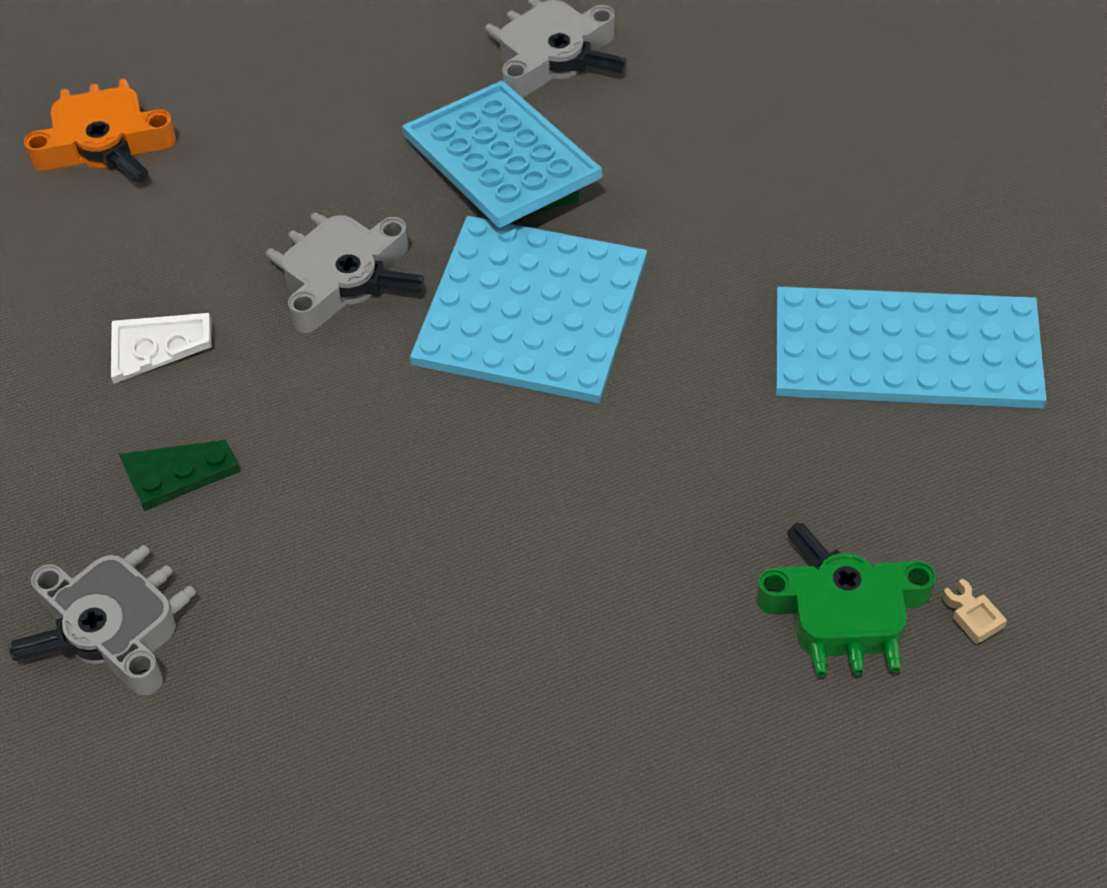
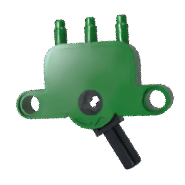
[756,522,936,676]

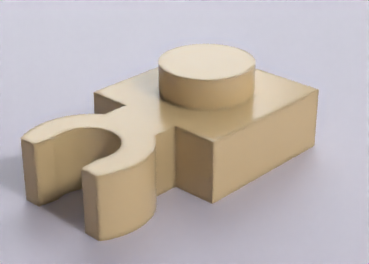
[942,579,1007,645]

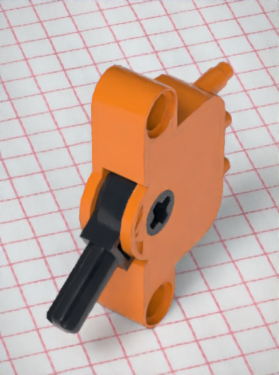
[24,79,176,183]

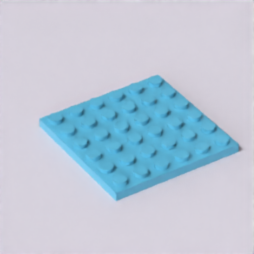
[410,216,647,404]

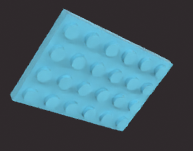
[402,80,603,228]

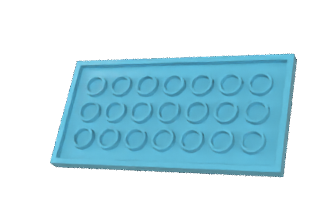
[776,287,1047,409]

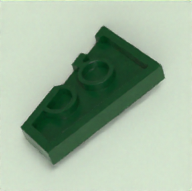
[119,440,240,511]

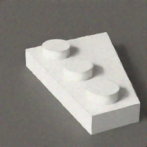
[111,313,212,384]

